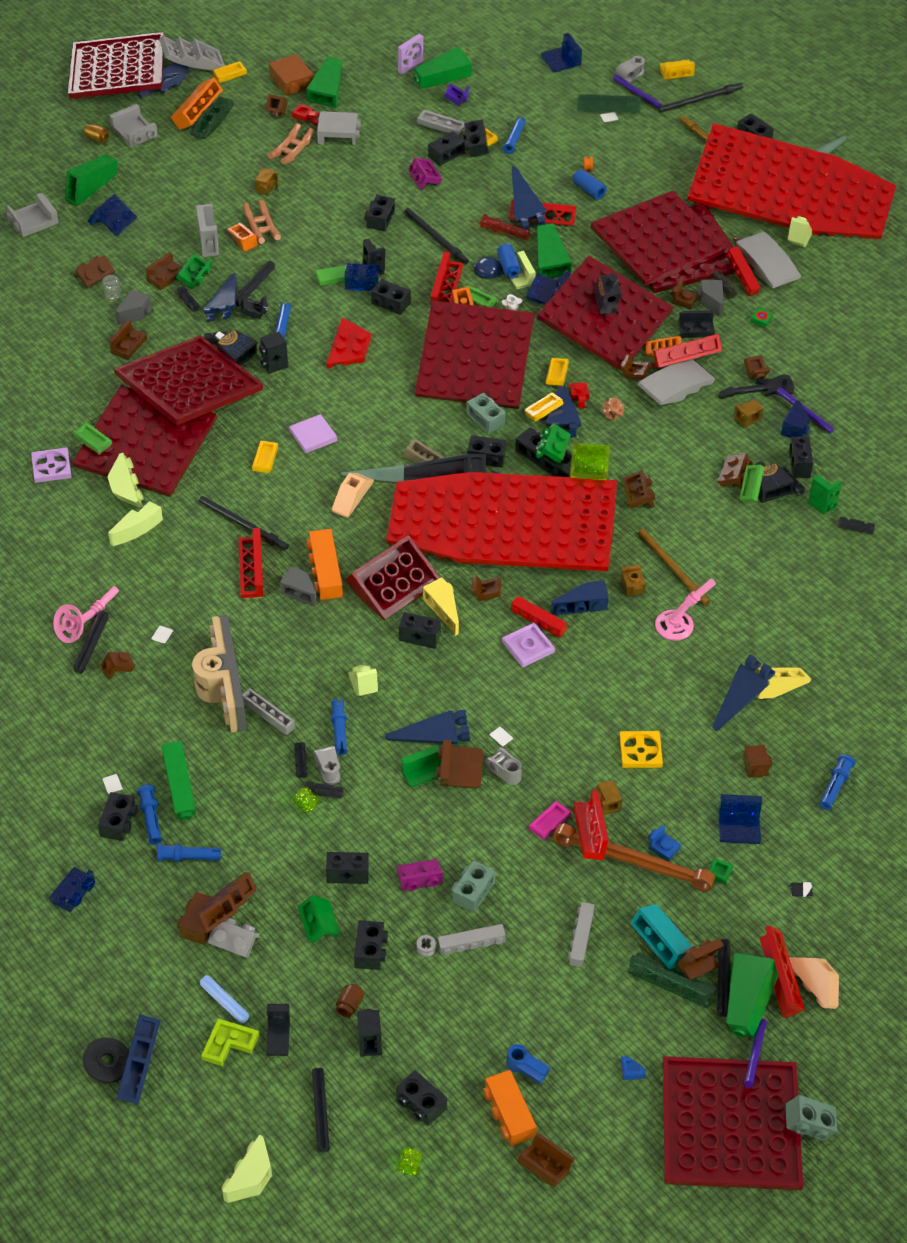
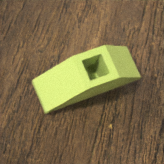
[788,216,812,247]
[108,453,144,508]
[348,665,378,696]
[222,1135,272,1203]

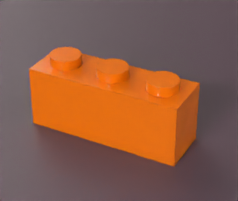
[483,1070,537,1146]

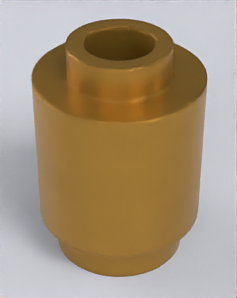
[85,124,109,144]

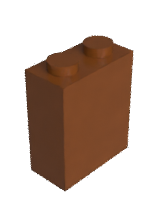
[269,54,313,96]

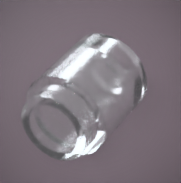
[102,275,121,301]

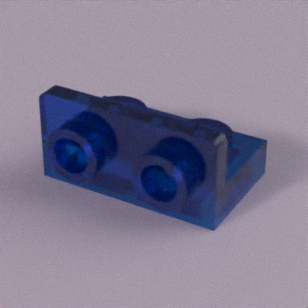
[49,867,95,913]

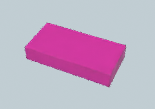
[529,801,572,841]

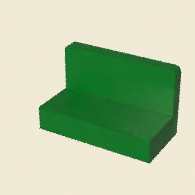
[401,745,442,788]
[298,895,340,943]

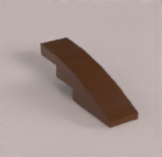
[197,872,257,933]

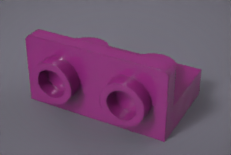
[408,157,442,190]
[397,859,443,891]

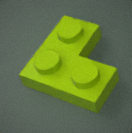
[201,1019,259,1066]

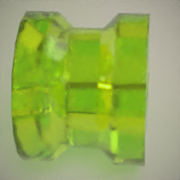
[294,787,319,813]
[397,1148,423,1176]

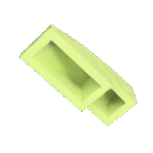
[108,501,163,546]

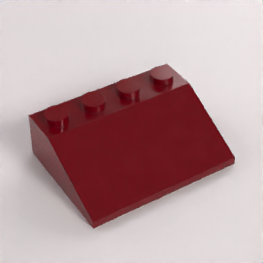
[345,535,440,620]

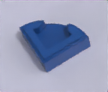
[621,1057,646,1080]

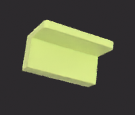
[510,251,536,289]

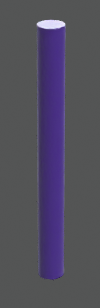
[613,75,662,108]
[776,387,834,434]
[744,1019,767,1088]

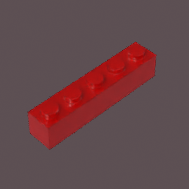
[727,246,761,296]
[511,596,567,638]

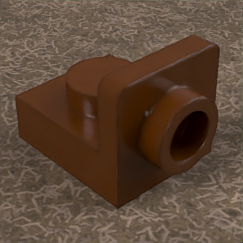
[671,281,698,309]

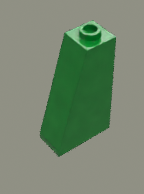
[414,46,472,90]
[307,56,342,108]
[65,154,118,206]
[537,223,572,280]
[161,741,196,820]
[727,953,779,1038]

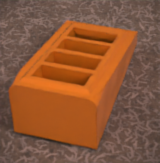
[227,223,258,251]
[645,336,681,356]

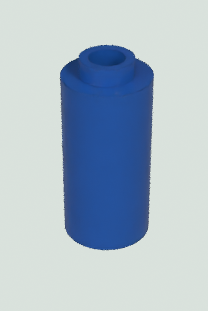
[573,169,607,200]
[497,244,521,279]

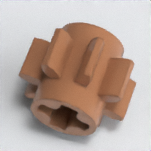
[602,398,624,420]

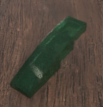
[190,97,234,139]

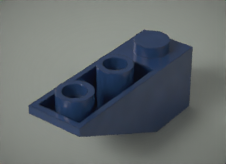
[551,580,609,615]

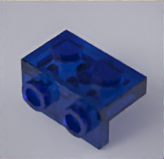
[344,263,380,291]

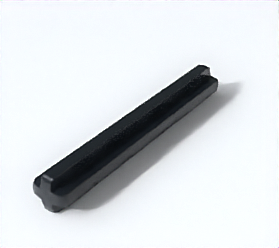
[236,261,275,306]
[73,611,109,674]
[717,939,730,1017]
[312,1068,330,1152]

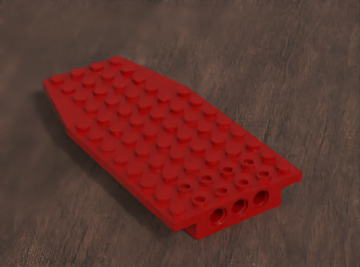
[687,123,897,239]
[386,472,617,572]

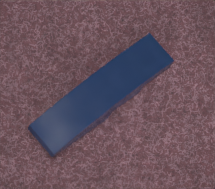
[116,1014,161,1105]

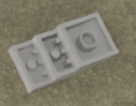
[159,36,225,70]
[736,232,801,288]
[638,359,715,405]

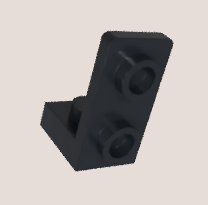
[266,1004,290,1056]

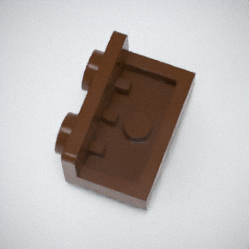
[74,255,115,288]
[718,453,753,490]
[677,938,724,981]
[517,1133,574,1188]

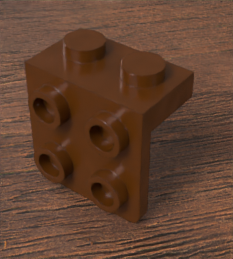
[437,740,483,788]

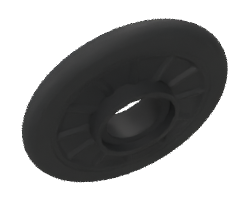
[83,1037,129,1083]

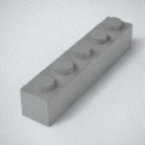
[242,688,295,736]
[568,902,595,967]
[438,924,506,955]

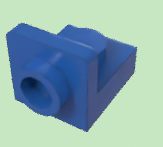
[648,825,681,862]

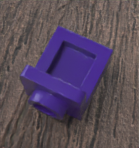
[443,83,470,106]

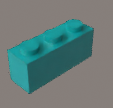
[631,904,692,969]

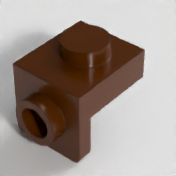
[621,355,651,380]
[744,355,770,380]
[471,576,502,601]
[101,652,135,679]

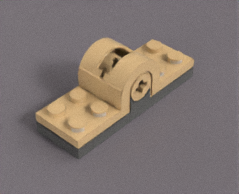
[192,615,247,733]

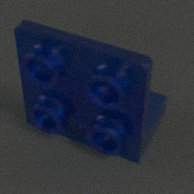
[541,33,582,72]
[87,194,137,236]
[526,271,571,305]
[718,794,762,844]

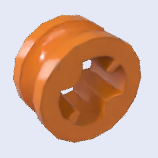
[583,156,593,171]

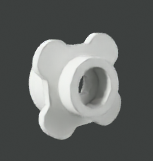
[502,295,522,310]

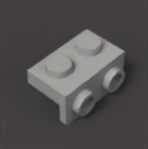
[207,918,260,958]

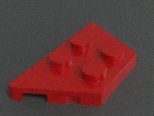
[327,318,372,369]

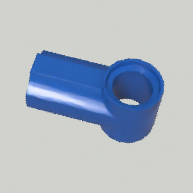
[506,1044,550,1085]

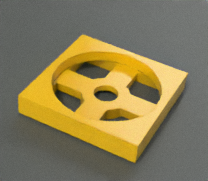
[619,731,663,768]

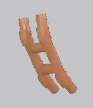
[267,123,315,164]
[242,200,281,244]

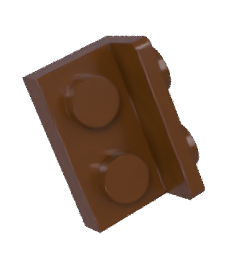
[146,252,183,290]
[109,320,147,360]
[623,470,656,509]

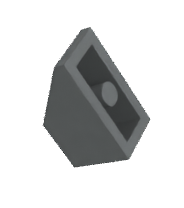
[698,280,724,316]
[115,290,152,325]
[280,566,316,607]

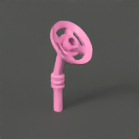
[655,579,716,641]
[53,586,119,643]

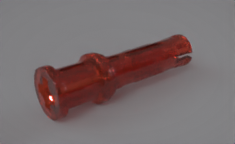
[480,213,530,241]

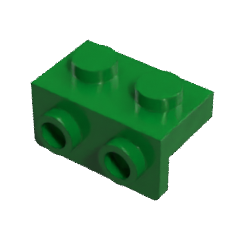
[176,253,213,289]
[536,423,571,463]
[808,475,841,515]

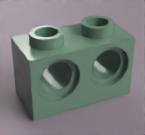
[467,393,506,434]
[451,860,495,913]
[786,1095,837,1140]

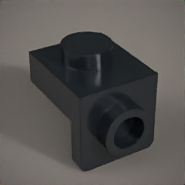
[241,296,268,319]

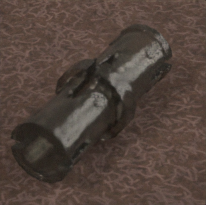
[712,270,738,299]

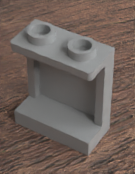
[109,104,158,148]
[317,111,361,145]
[6,193,58,237]
[196,204,219,257]

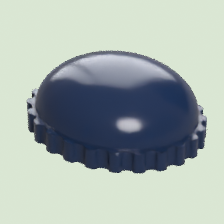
[474,257,502,279]

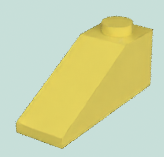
[423,577,459,636]
[755,668,811,699]

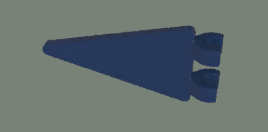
[512,166,546,232]
[203,273,237,322]
[546,383,581,437]
[712,654,776,731]
[385,710,470,744]

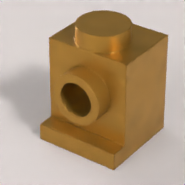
[255,168,279,195]
[734,399,763,428]
[620,564,646,596]
[596,780,622,816]

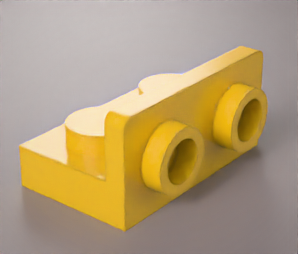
[659,60,695,80]

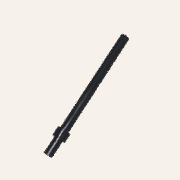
[658,82,743,113]
[404,208,469,265]
[199,496,289,551]

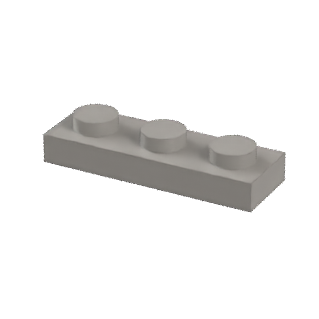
[417,110,466,136]

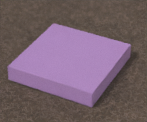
[289,414,337,453]
[502,623,555,668]

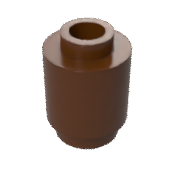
[335,984,364,1018]

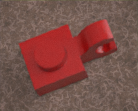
[292,104,320,125]
[569,382,589,409]

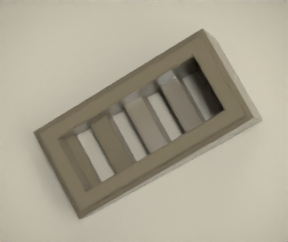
[403,438,444,463]

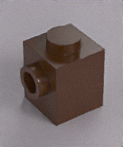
[265,94,288,117]
[743,744,772,778]

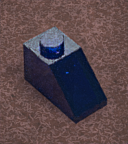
[781,400,810,438]

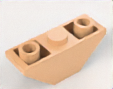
[332,473,374,518]
[789,957,839,1009]

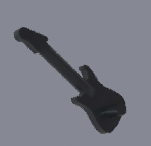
[718,374,794,399]

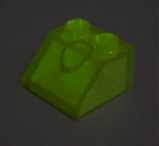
[570,443,611,480]

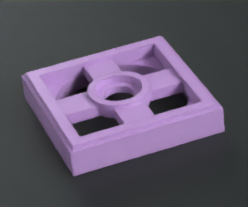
[398,34,423,75]
[31,448,72,483]

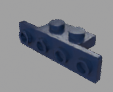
[138,62,190,98]

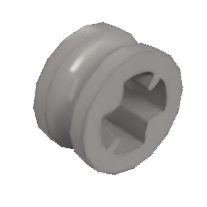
[416,935,436,957]

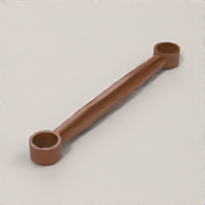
[553,824,715,892]

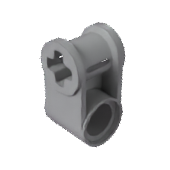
[616,56,645,82]
[314,746,340,785]
[485,747,522,785]

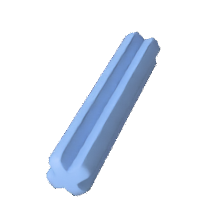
[200,975,249,1024]

